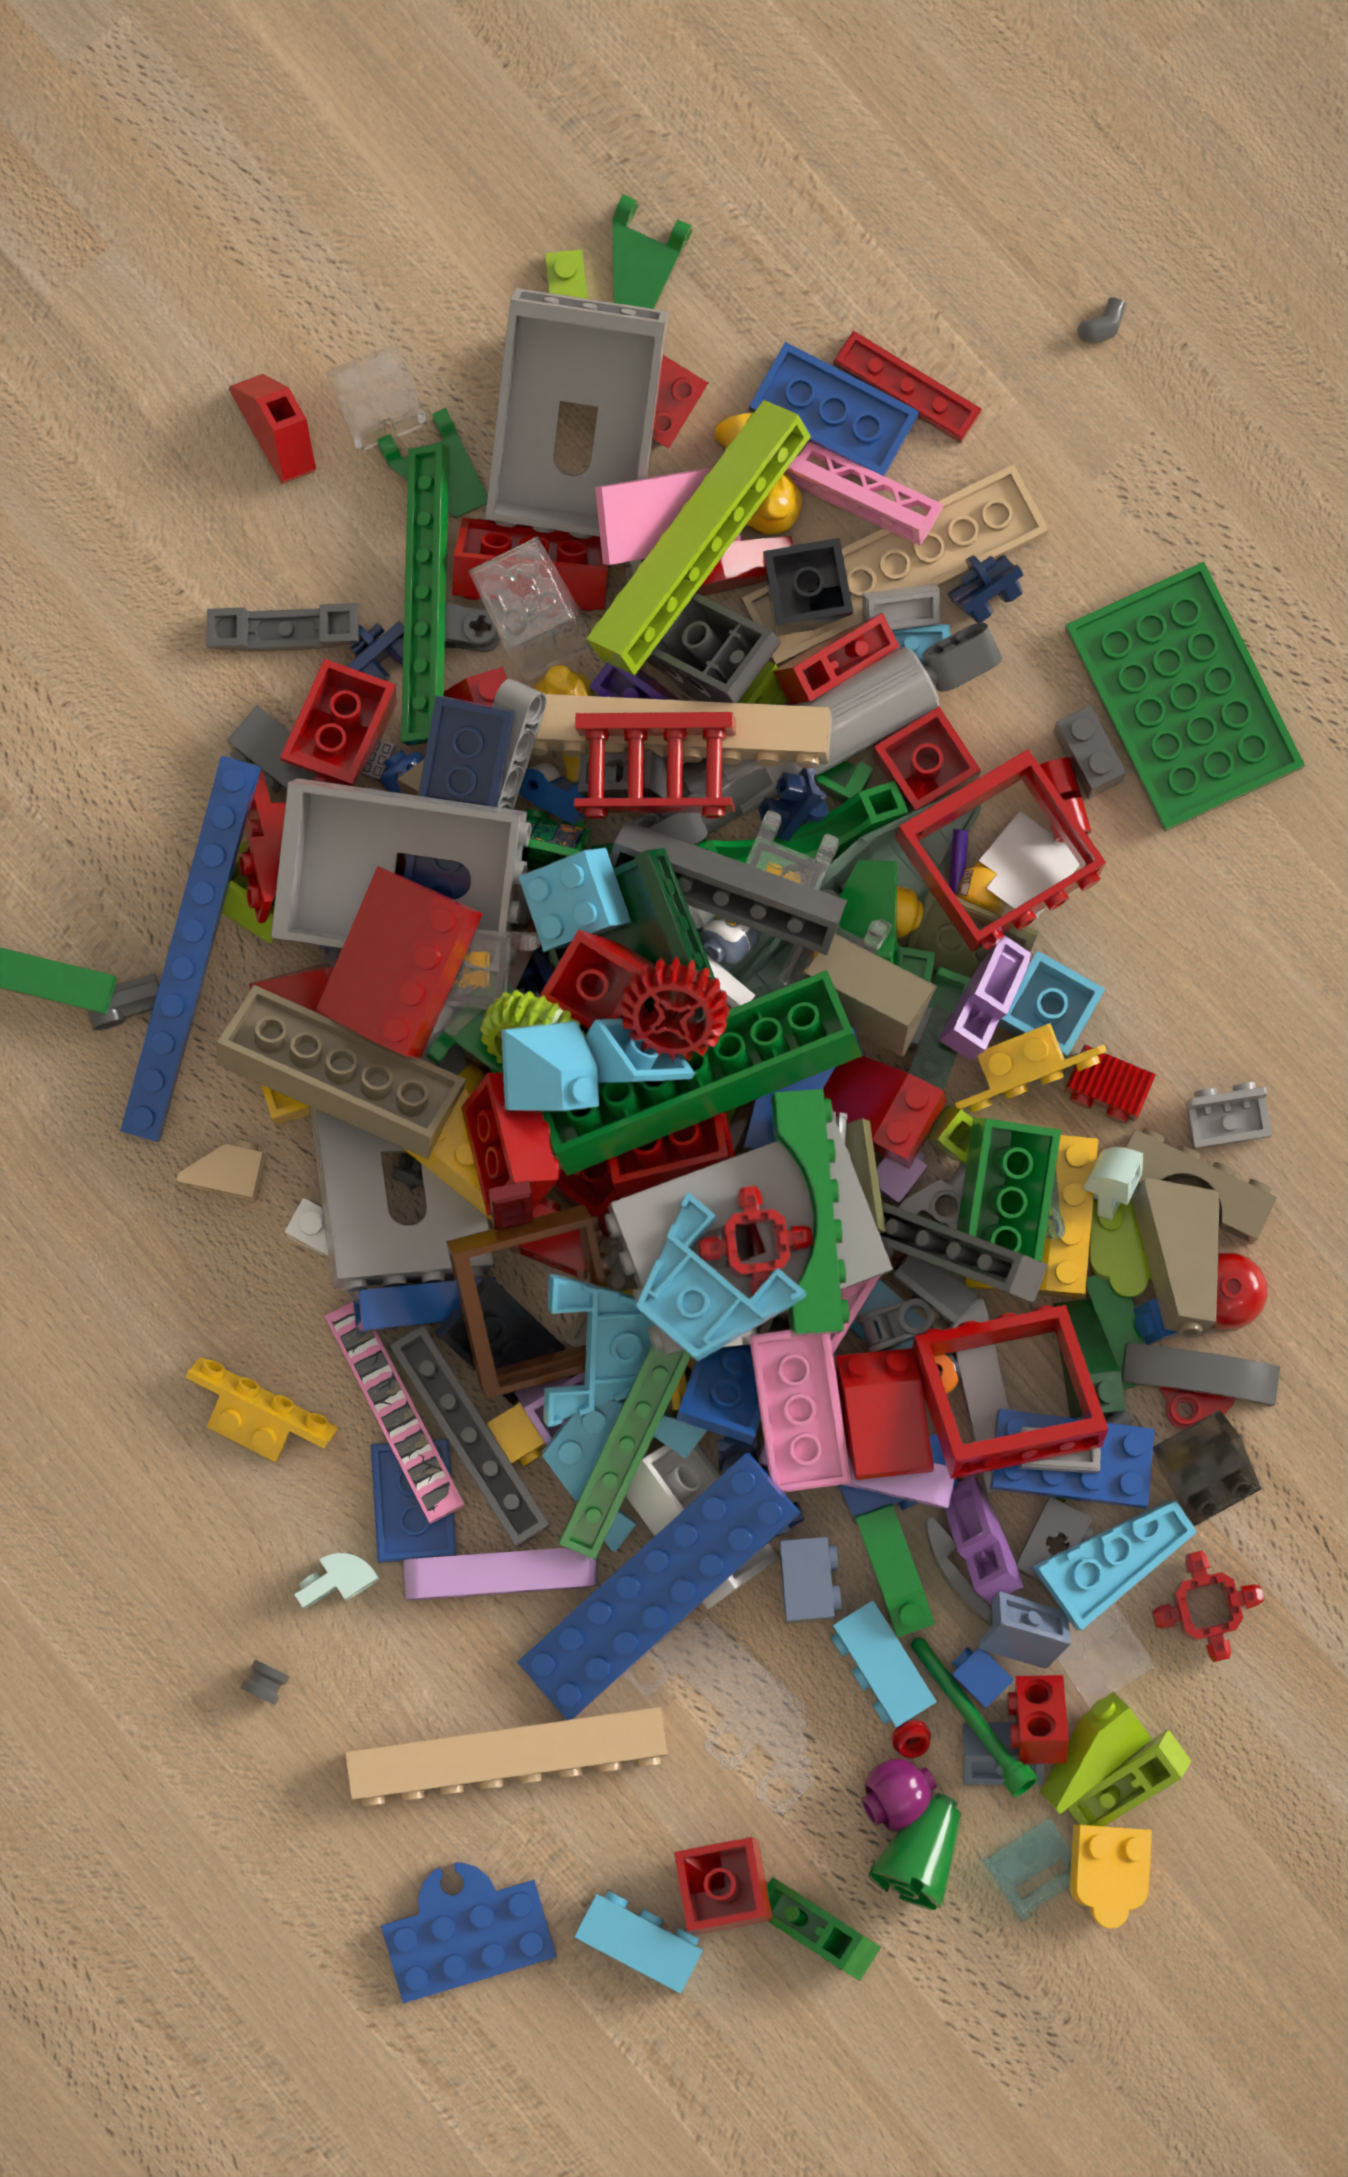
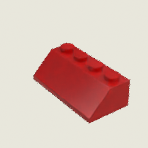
[452,517,611,611]

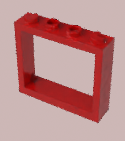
[895,749,1106,952]
[912,1305,1109,1479]

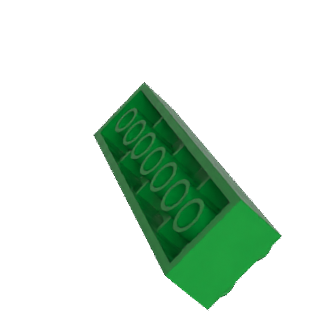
[542,970,862,1176]

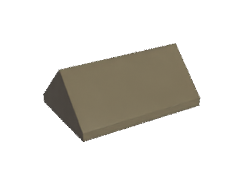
[804,934,937,1057]

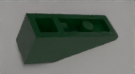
[1053,1299,1126,1419]

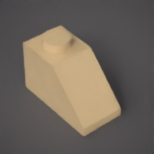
[176,1140,266,1202]

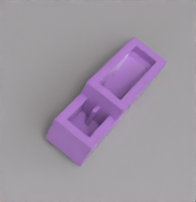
[939,934,1033,1061]
[945,1475,1023,1605]

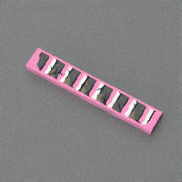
[325,1302,465,1524]

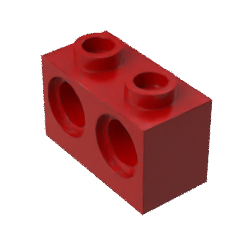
[1007,1675,1069,1764]

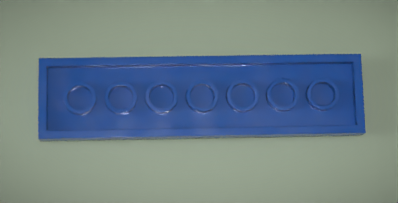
[517,1453,801,1720]

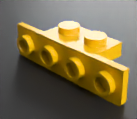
[955,1023,1107,1113]
[185,1357,338,1463]

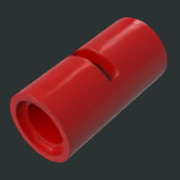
[1040,757,1092,843]

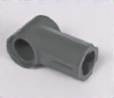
[87,973,159,1030]

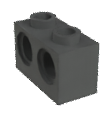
[578,750,667,798]

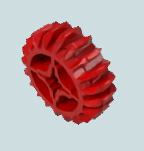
[620,957,729,1062]

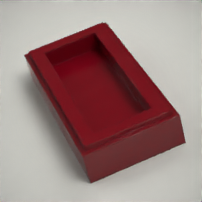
[489,1180,533,1230]

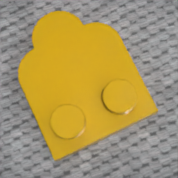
[1070,1824,1152,1929]

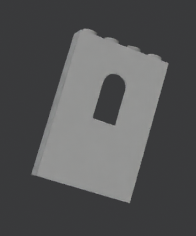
[485,288,669,539]
[271,778,531,971]
[309,1044,494,1293]
[604,1120,893,1357]

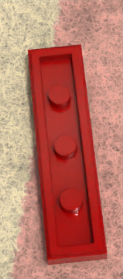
[833,330,982,443]

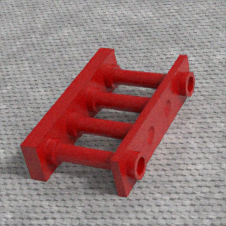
[574,712,736,819]

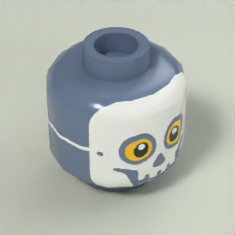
[701,915,759,965]

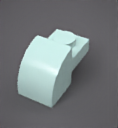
[1083,1147,1143,1220]
[294,1553,381,1609]

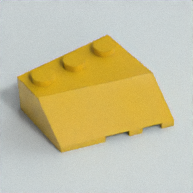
[403,1063,492,1221]

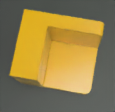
[261,1085,310,1125]

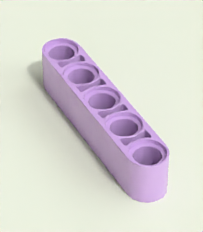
[758,1441,955,1509]
[403,1548,598,1600]

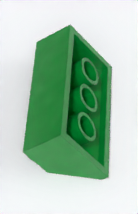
[950,1117,1061,1275]

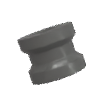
[240,1659,290,1705]

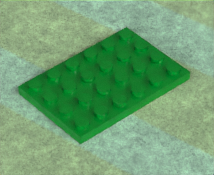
[1065,561,1305,832]

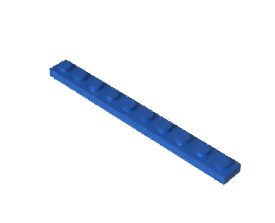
[120,756,261,1142]

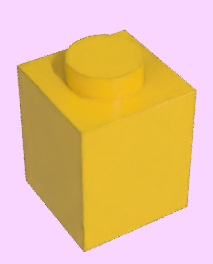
[486,1403,546,1467]

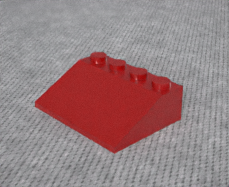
[316,866,483,1058]

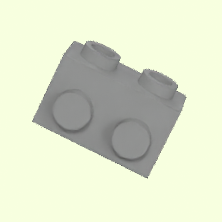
[1186,1082,1272,1150]

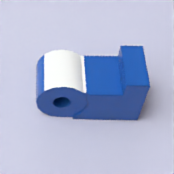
[519,763,586,824]

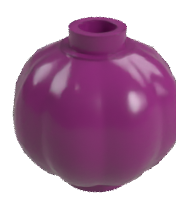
[861,1759,937,1832]

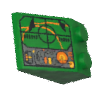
[521,809,591,870]

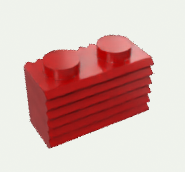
[1064,1044,1156,1124]

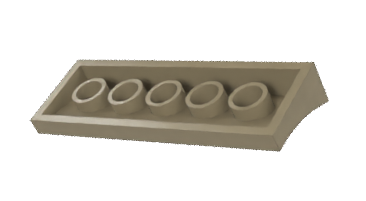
[216,985,466,1159]

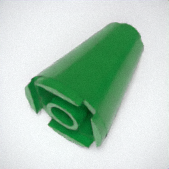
[868,1793,962,1910]

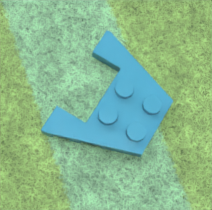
[636,1192,807,1361]
[543,1274,653,1427]
[542,1399,707,1552]

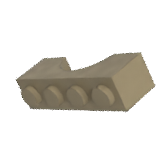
[1126,1128,1277,1244]

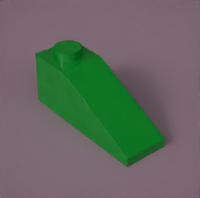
[855,1503,935,1637]
[767,1877,881,1981]

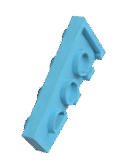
[1032,1500,1197,1630]

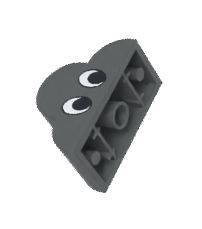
[646,593,780,703]

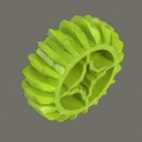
[480,990,586,1063]

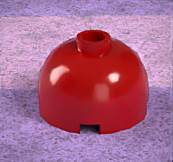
[1212,1252,1268,1331]

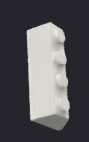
[625,1445,780,1610]

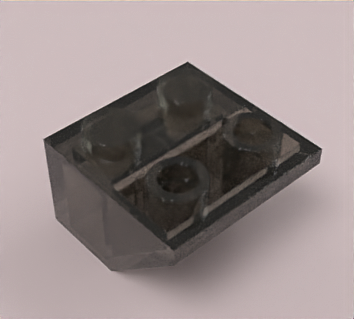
[1153,1410,1261,1527]

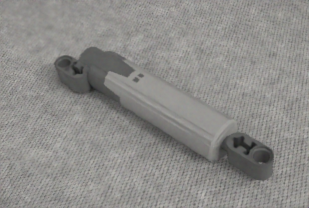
[632,622,1002,845]

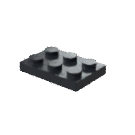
[434,1274,566,1405]

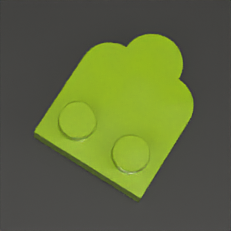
[1089,1200,1152,1298]

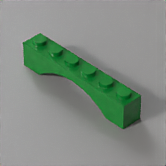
[695,781,908,877]
[771,1089,850,1337]

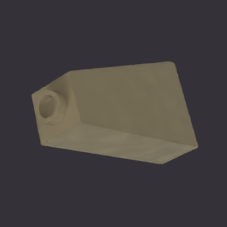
[1132,1178,1219,1337]

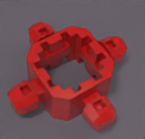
[698,1186,813,1296]
[1152,1550,1264,1663]

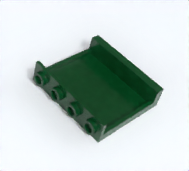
[548,848,720,1036]

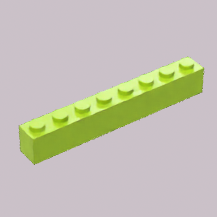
[586,400,811,676]

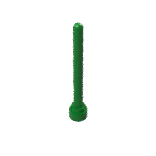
[911,1637,1039,1798]

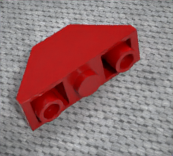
[229,374,316,484]

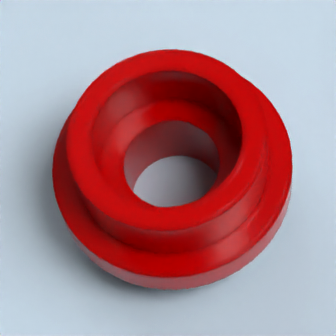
[891,1720,931,1758]

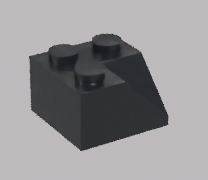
[763,538,853,636]

